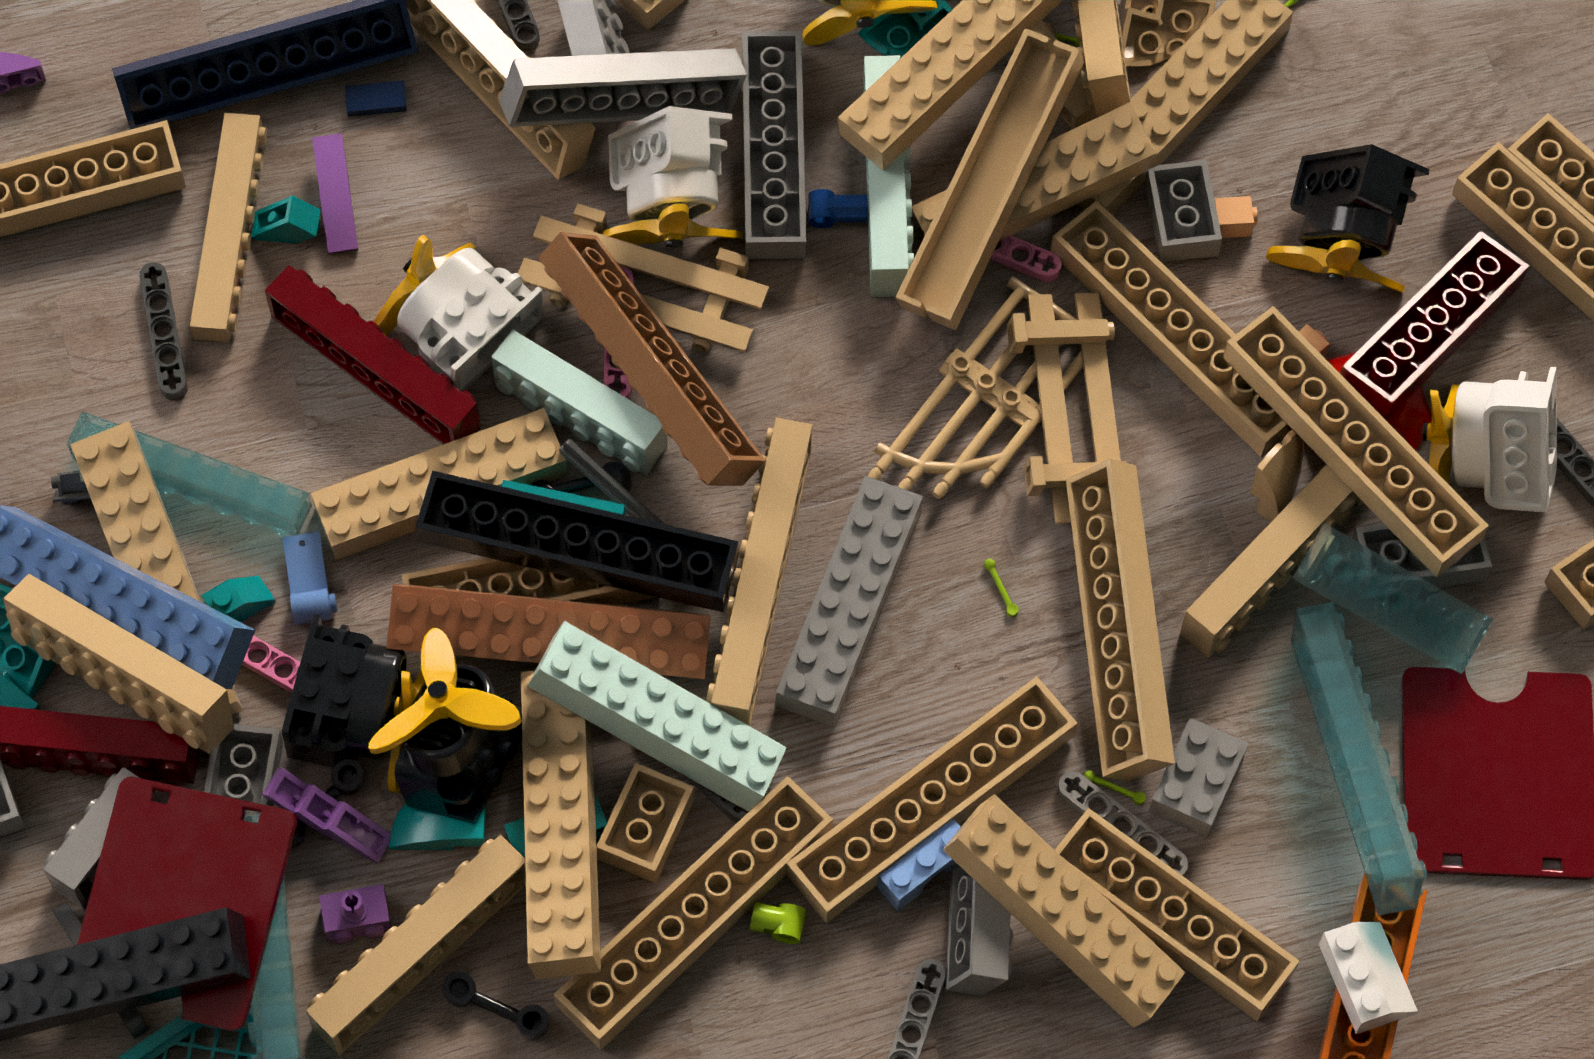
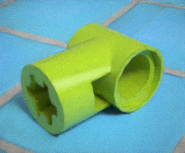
[750,902,807,944]

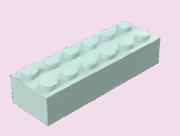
[491,329,667,476]

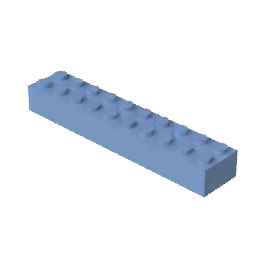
[0,505,255,689]

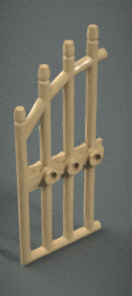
[868,276,1083,499]

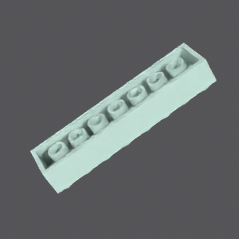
[863,55,914,297]
[528,621,787,812]

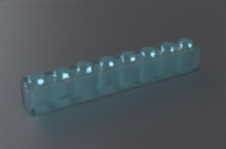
[67,411,312,536]

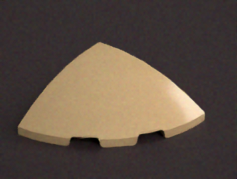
[1119,0,1217,67]
[1250,429,1304,522]

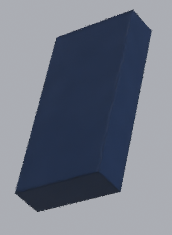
[345,80,407,117]

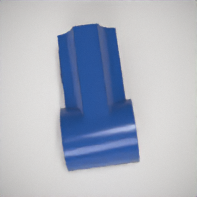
[808,189,868,228]

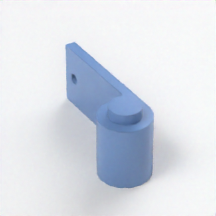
[282,532,338,625]

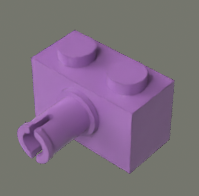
[319,884,391,944]

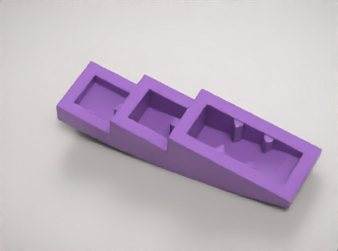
[312,133,359,254]
[262,768,391,863]

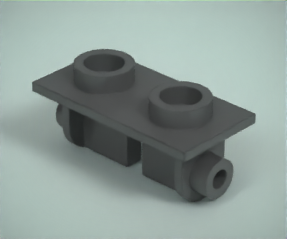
[51,471,91,505]

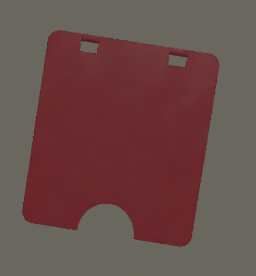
[1401,667,1594,880]
[77,777,297,1031]

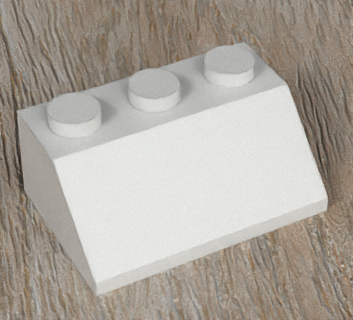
[1319,922,1418,1034]

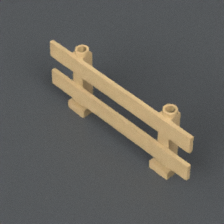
[518,203,769,353]
[1007,293,1126,525]

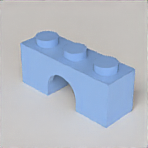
[877,818,961,912]

